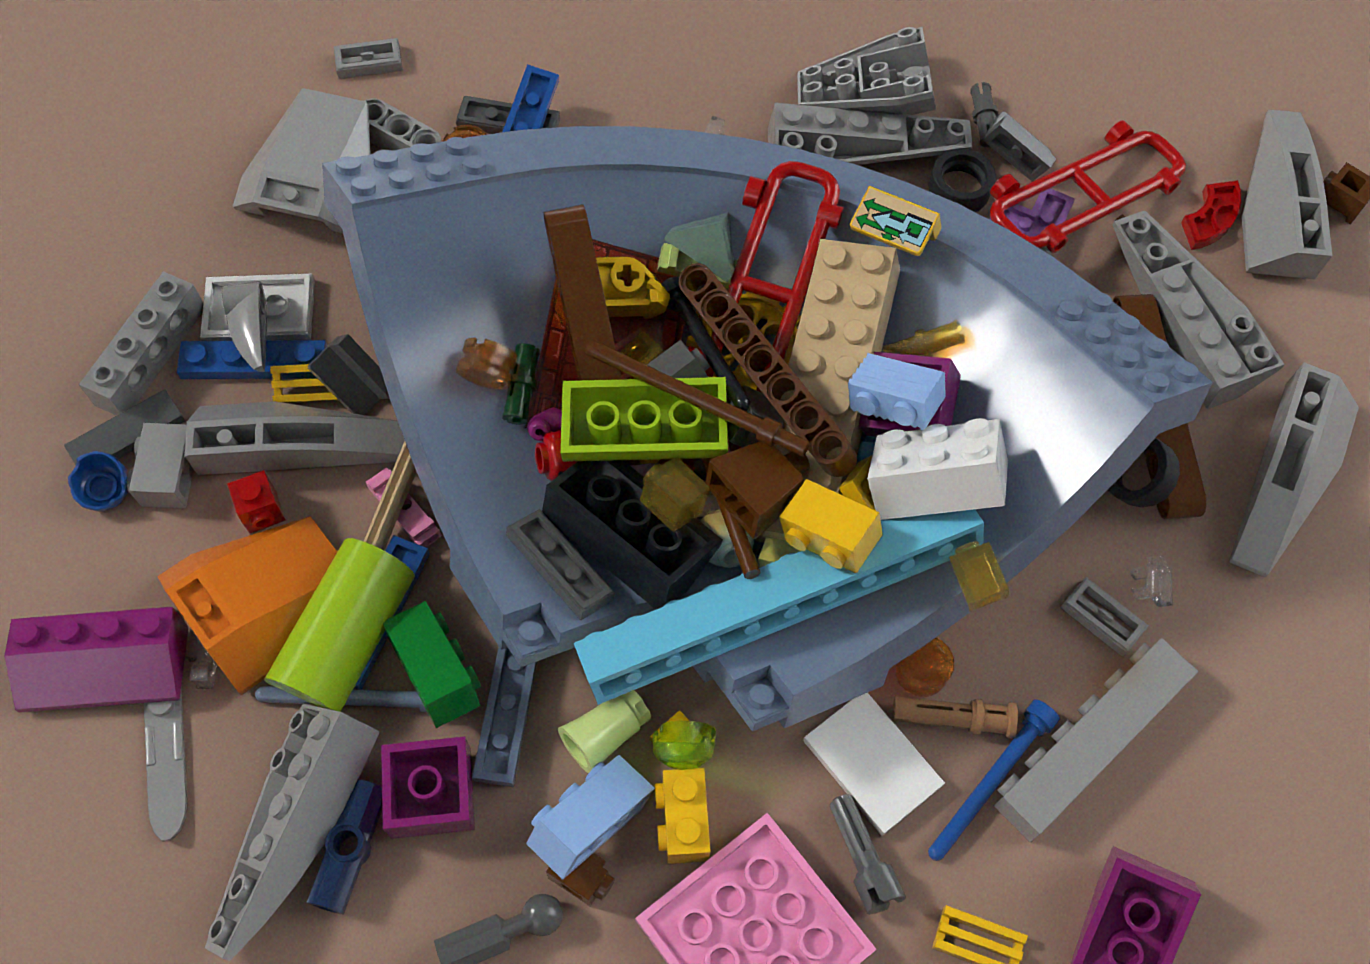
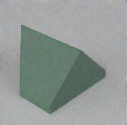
[664,212,735,282]

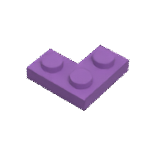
[989,188,1075,236]

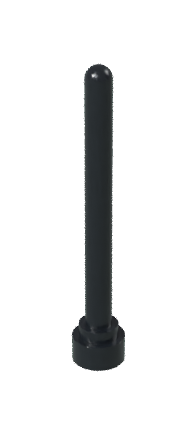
[662,277,750,411]

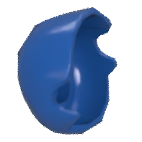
[68,451,128,512]

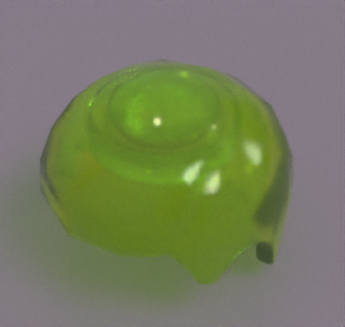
[653,721,716,770]

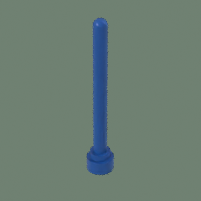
[928,699,1060,861]

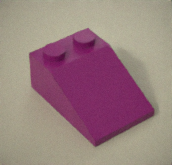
[1071,846,1201,964]

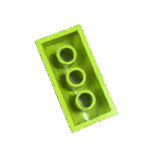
[561,377,728,462]
[264,538,415,712]

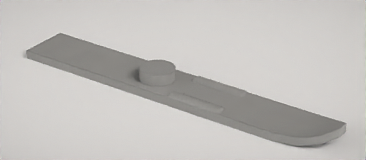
[144,609,188,842]

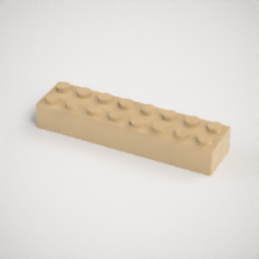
[755,239,900,543]

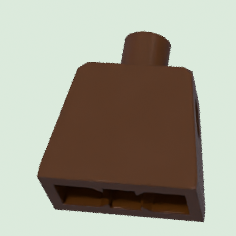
[705,441,810,539]

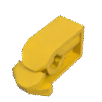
[596,257,670,319]

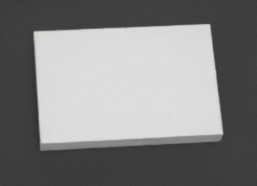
[200,273,315,341]
[803,693,945,836]

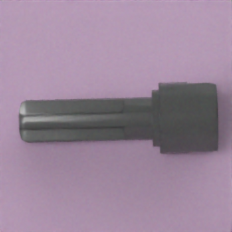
[830,794,906,915]

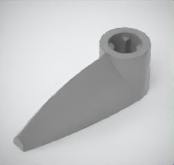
[222,282,267,372]

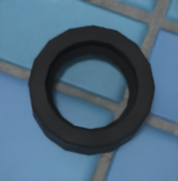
[928,149,996,212]
[1107,438,1180,508]

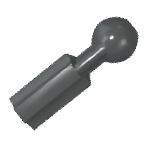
[434,894,563,964]

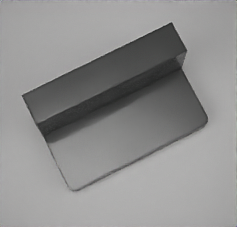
[982,111,1056,181]
[308,334,390,415]

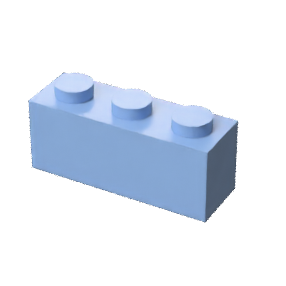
[526,755,655,879]

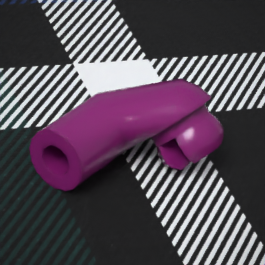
[527,407,562,441]

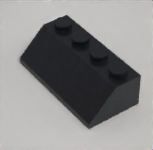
[542,460,723,609]

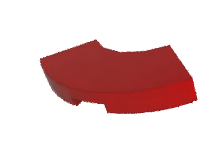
[1181,180,1241,250]

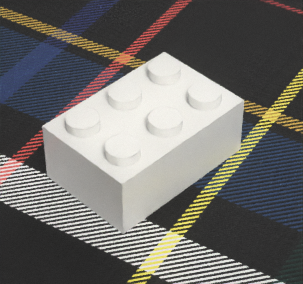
[867,418,1008,520]

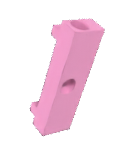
[366,467,441,547]

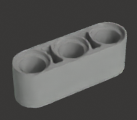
[364,98,442,151]

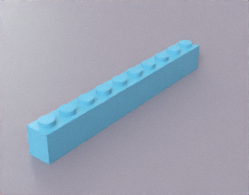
[574,509,984,705]

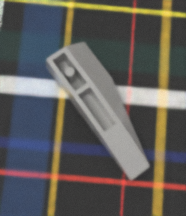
[768,103,972,165]
[1242,109,1332,279]
[1113,210,1285,409]
[1229,362,1359,577]
[184,401,405,475]
[205,703,380,961]

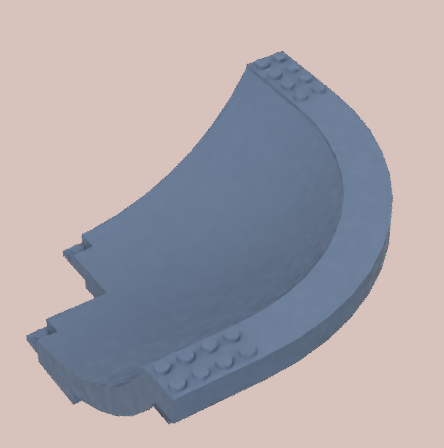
[322,126,1213,732]

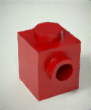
[227,470,286,534]

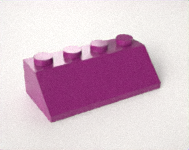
[4,607,189,713]

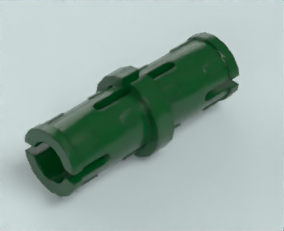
[502,343,540,425]

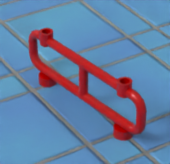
[990,120,1186,253]
[688,161,844,393]

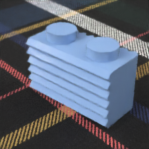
[848,353,946,430]

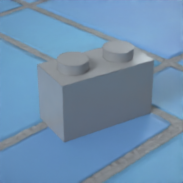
[127,423,194,508]

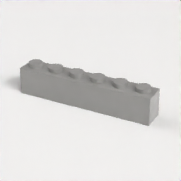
[994,638,1199,842]

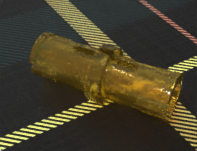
[883,319,965,357]

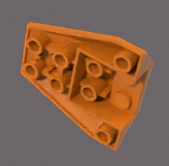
[157,516,337,695]

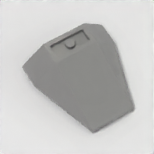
[797,27,936,115]
[233,88,370,233]

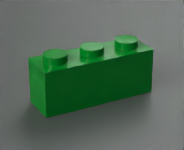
[383,601,481,728]

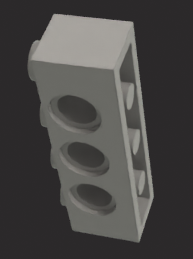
[79,271,203,416]

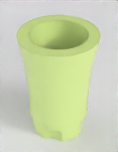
[558,690,651,773]

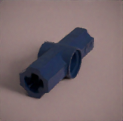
[306,780,382,915]

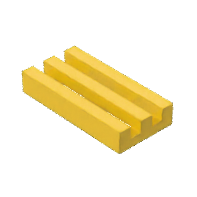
[270,364,338,402]
[932,905,1028,964]

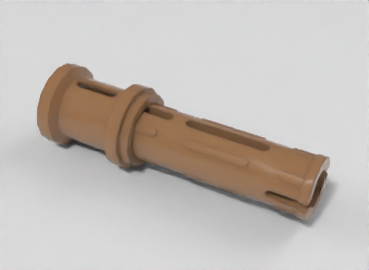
[892,696,1018,739]

